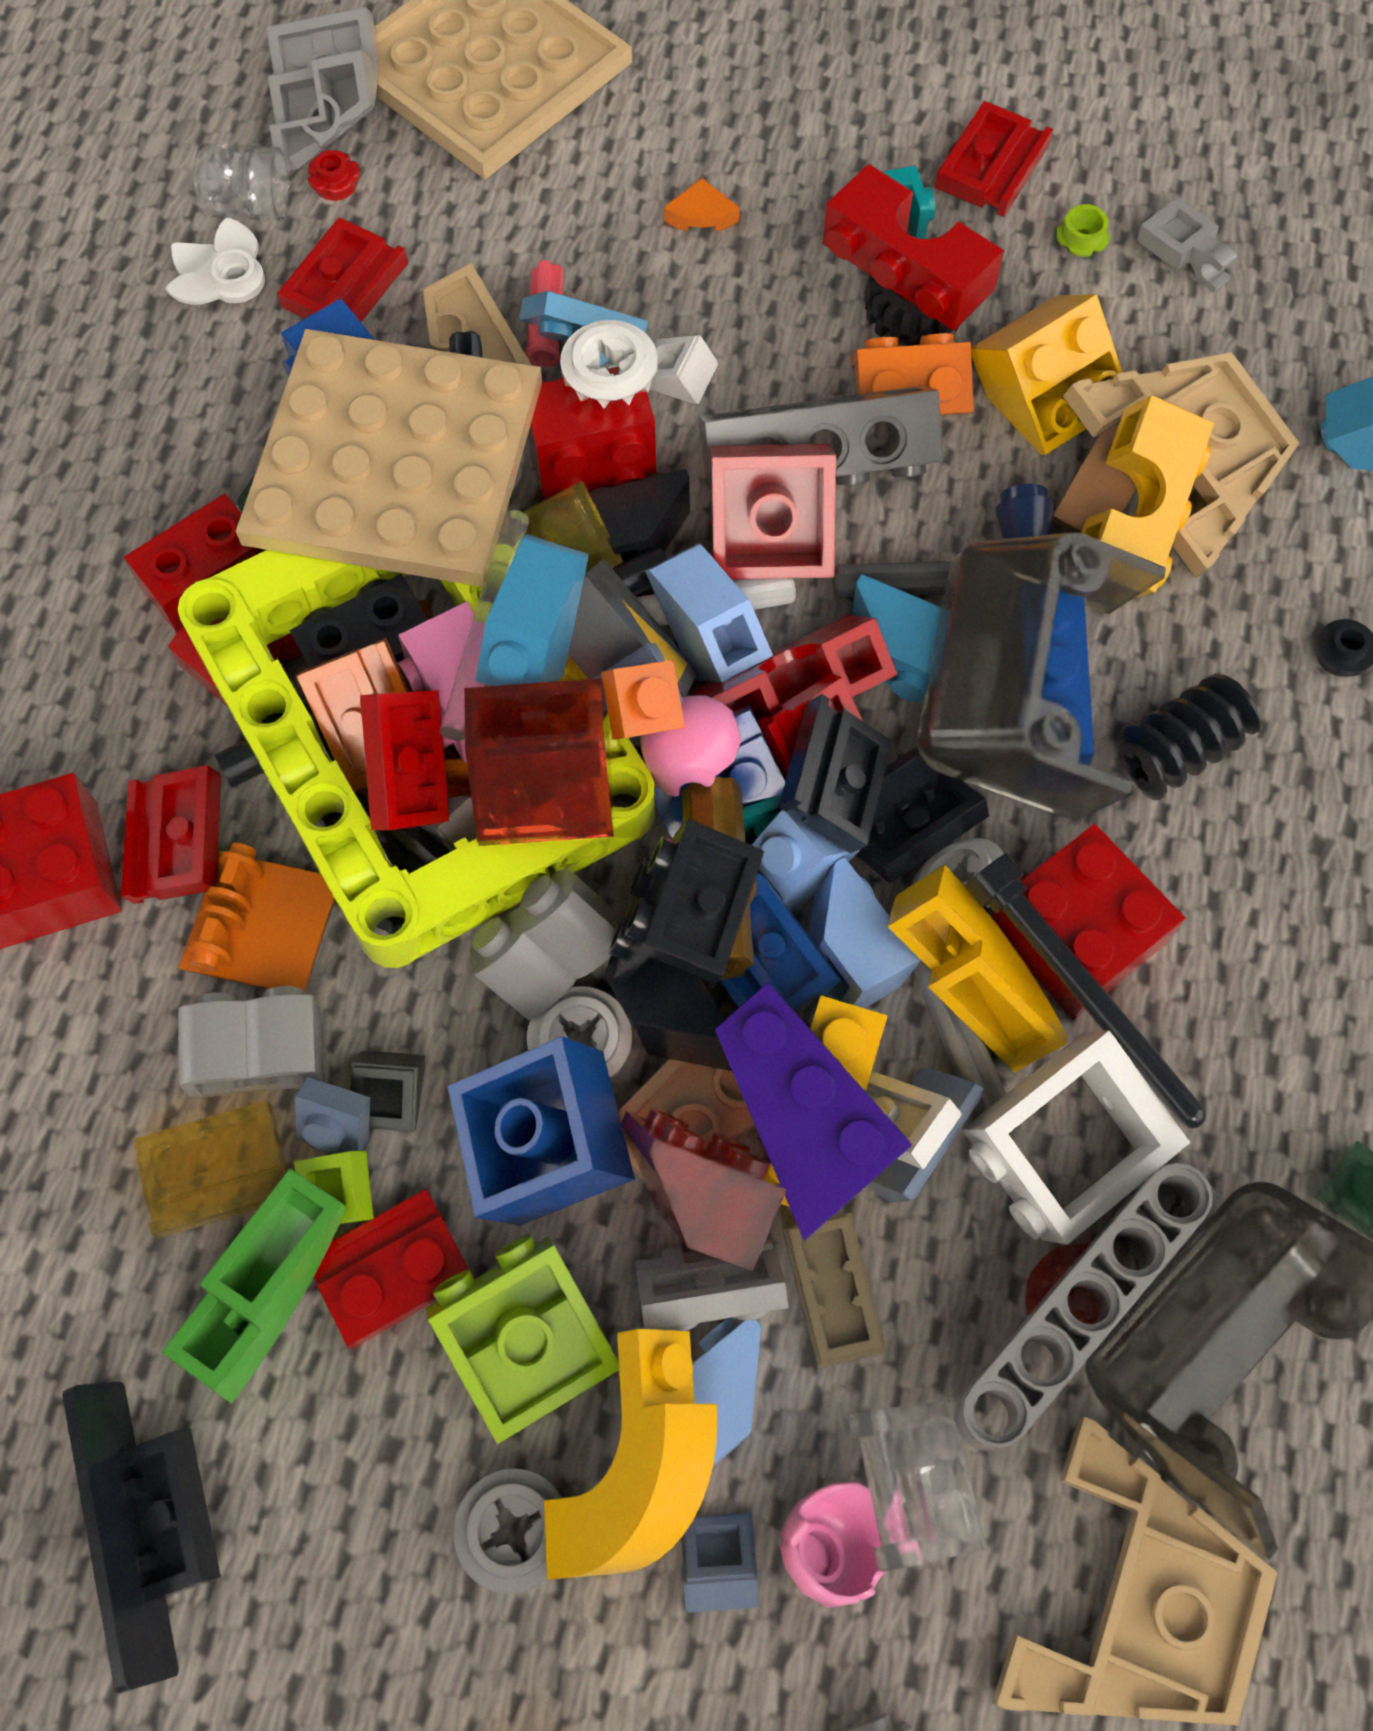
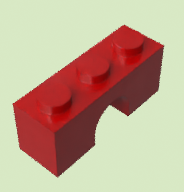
[822,163,1004,331]
[689,615,898,729]

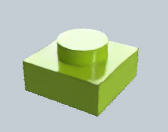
[294,1150,374,1225]

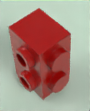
[123,493,266,633]

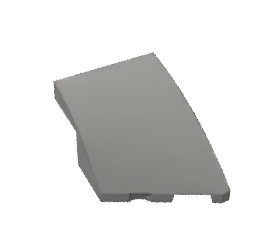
[266,7,378,179]

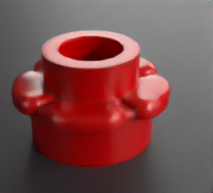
[307,150,360,201]

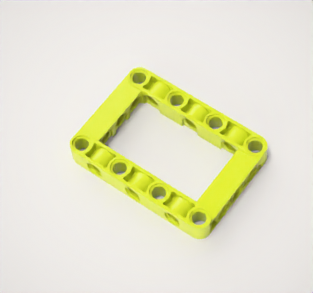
[178,539,655,968]

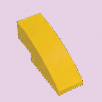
[887,864,1068,1073]

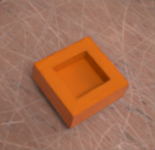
[601,660,685,740]

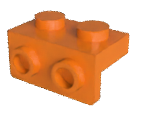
[851,333,974,416]

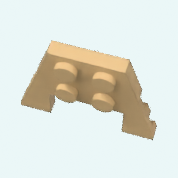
[1063,352,1300,578]
[992,1417,1278,1726]

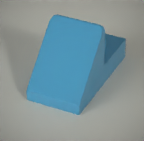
[519,291,648,367]

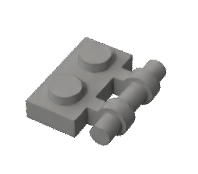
[635,1236,789,1331]

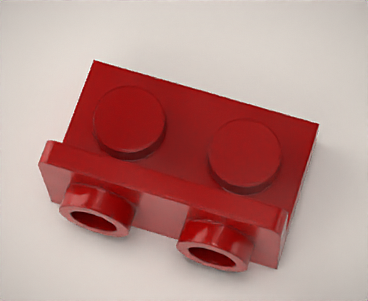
[360,690,449,830]

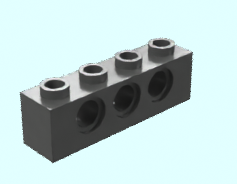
[698,385,943,491]

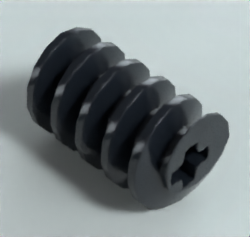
[1119,673,1261,801]

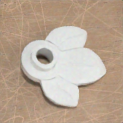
[165,217,265,305]

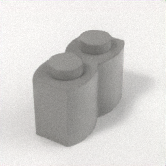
[470,867,621,1020]
[178,986,323,1097]

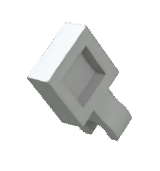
[1137,197,1237,292]

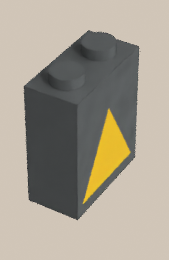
[568,558,698,697]

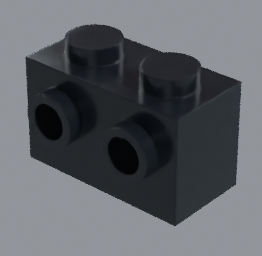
[289,573,427,668]

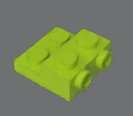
[426,1234,619,1444]

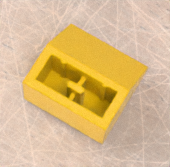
[971,294,1123,455]

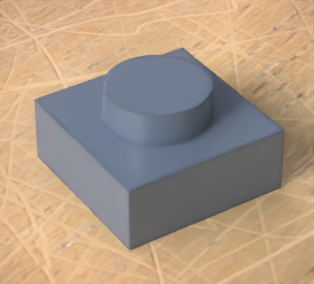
[295,1077,370,1153]

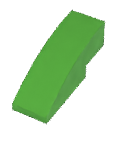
[161,1169,347,1404]

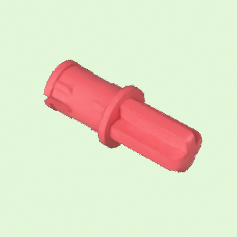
[524,260,564,367]

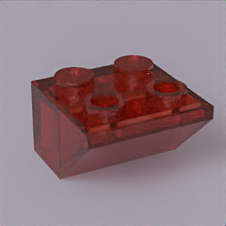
[464,678,614,846]
[621,1108,786,1271]

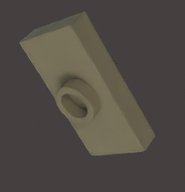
[783,1212,887,1370]

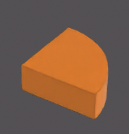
[664,178,740,231]

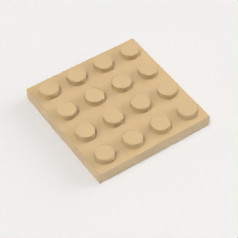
[374,0,632,180]
[236,329,542,587]

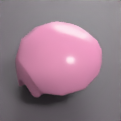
[640,696,741,797]
[780,1481,900,1608]

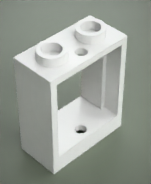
[962,1031,1191,1245]

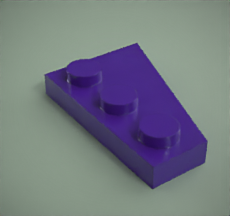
[715,982,912,1241]

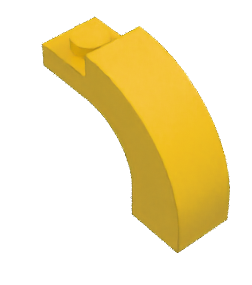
[544,1329,718,1580]

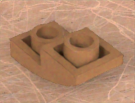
[1052,425,1136,536]

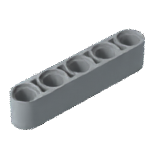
[953,1163,1213,1451]

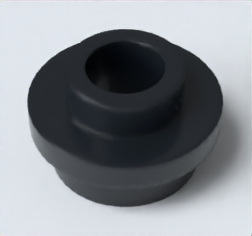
[1315,619,1373,677]

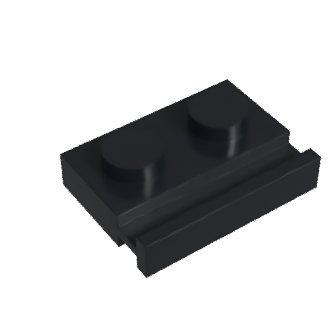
[779,694,892,854]

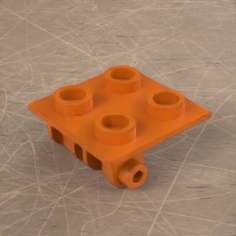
[178,843,335,994]

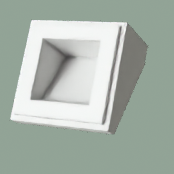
[650,335,718,404]

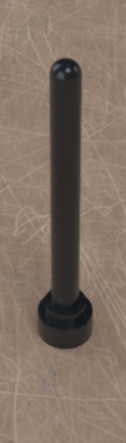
[965,853,1206,1129]

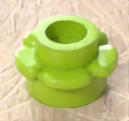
[1056,204,1110,257]

